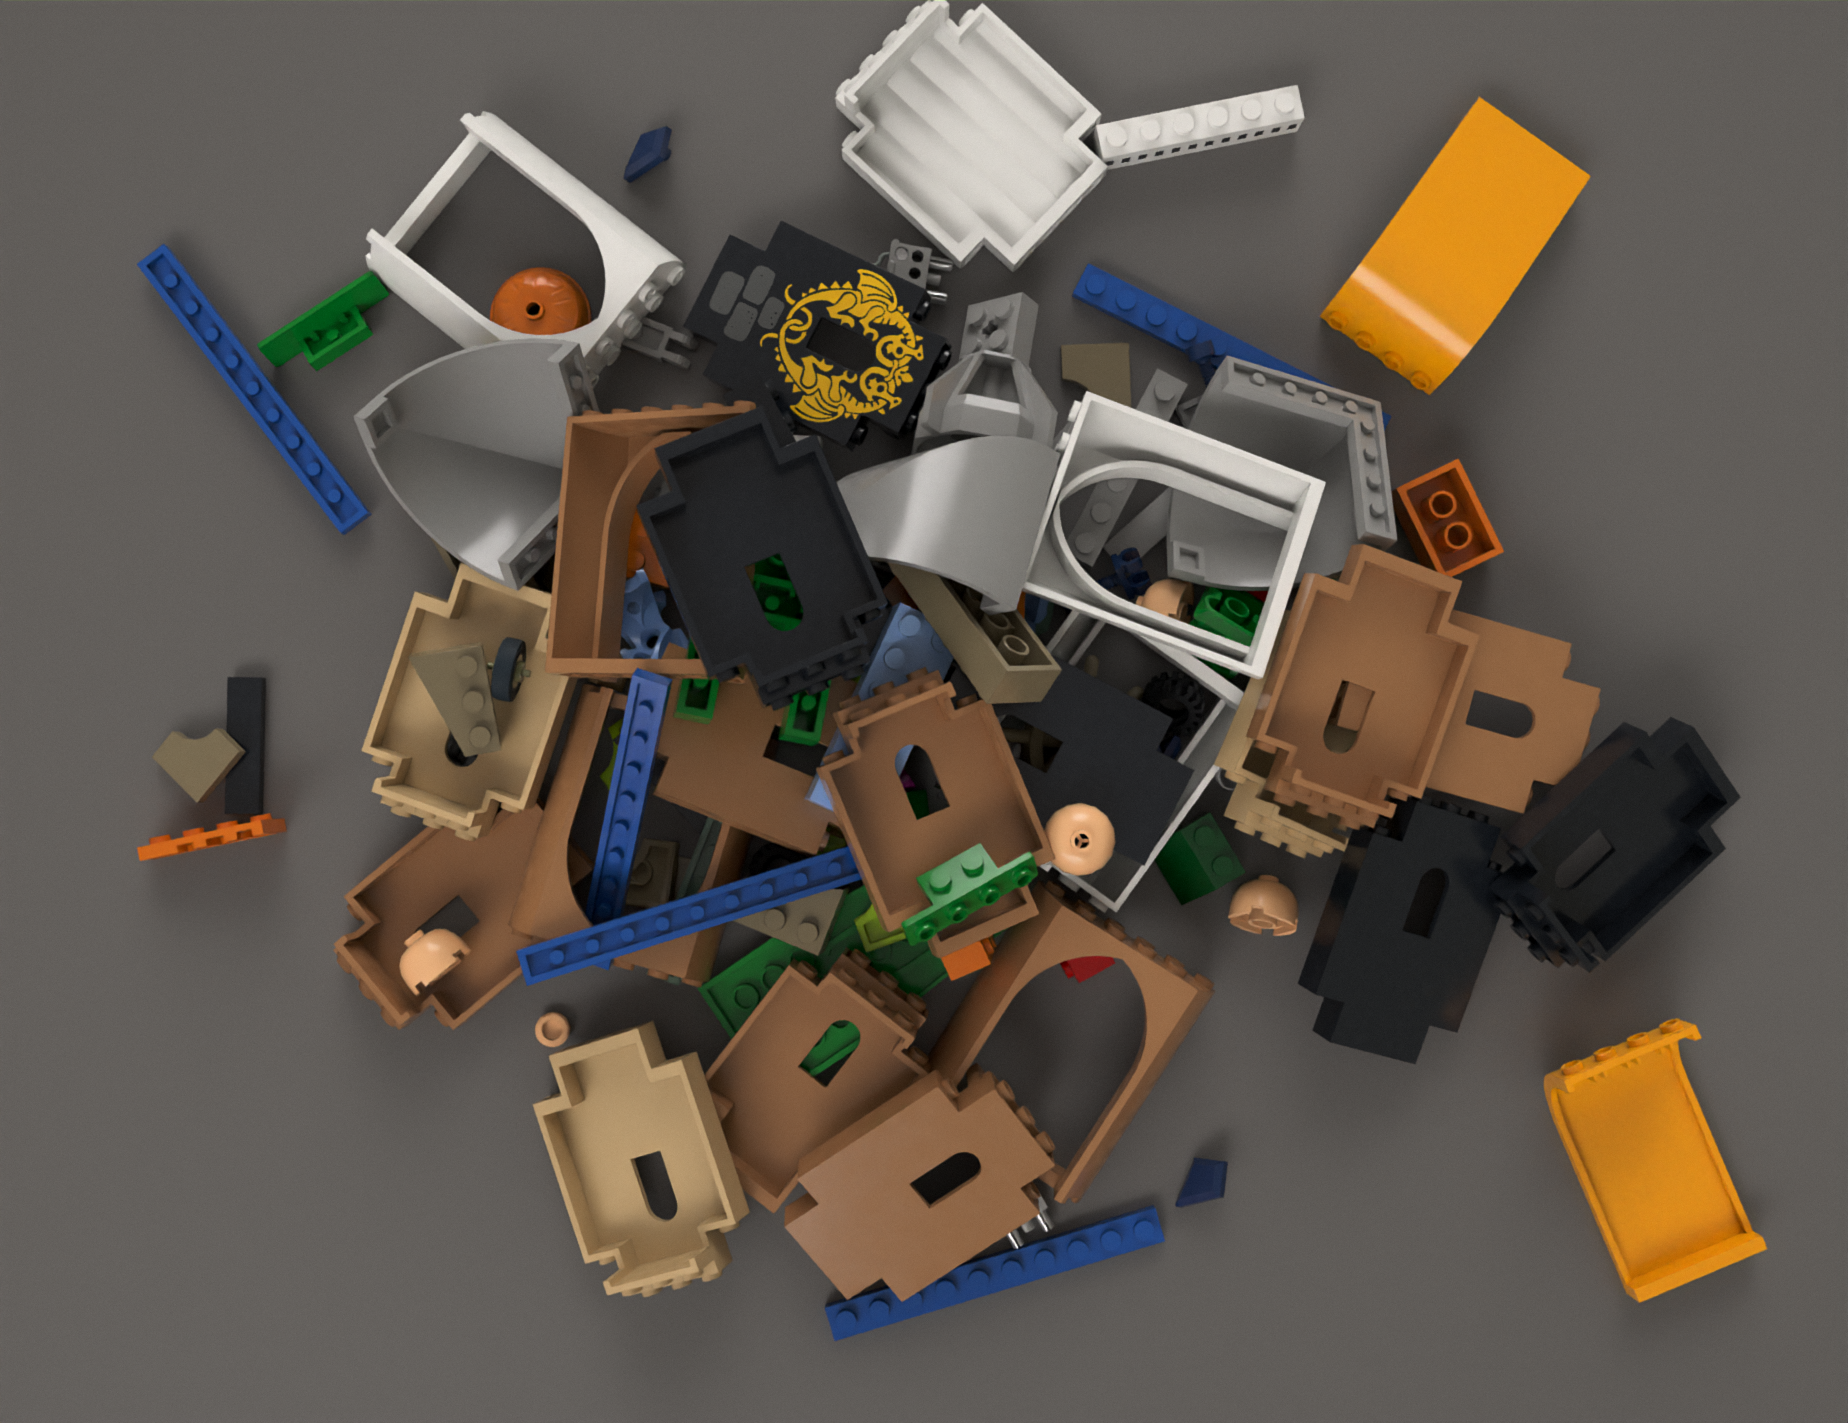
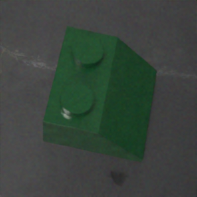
[1154,812,1246,905]

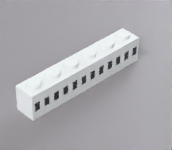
[1093,85,1305,170]

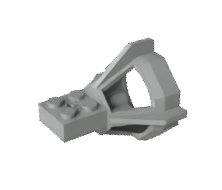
[911,292,1058,455]

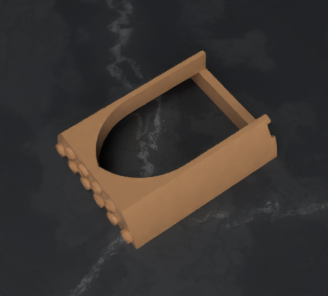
[545,401,756,684]
[508,684,780,988]
[928,880,1215,1204]

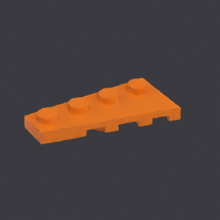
[137,813,287,861]

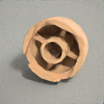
[1136,579,1194,624]
[1044,803,1116,876]
[1228,875,1299,936]
[399,929,472,996]

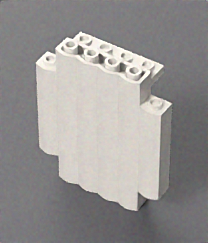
[835,0,1108,272]

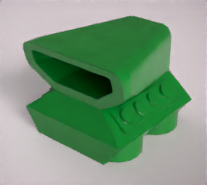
[1189,586,1264,679]

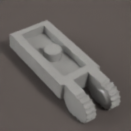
[621,317,699,370]

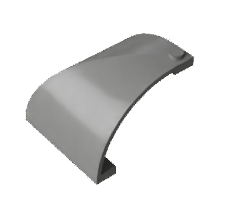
[353,338,599,591]
[1167,355,1397,591]
[836,435,1060,615]

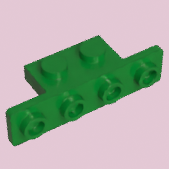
[257,271,389,372]
[901,843,1038,946]

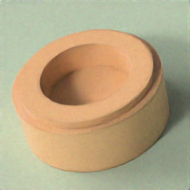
[535,1012,571,1047]

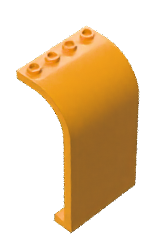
[1319,97,1591,395]
[1544,1018,1767,1303]

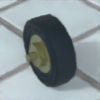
[487,637,531,702]

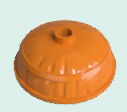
[490,267,592,335]

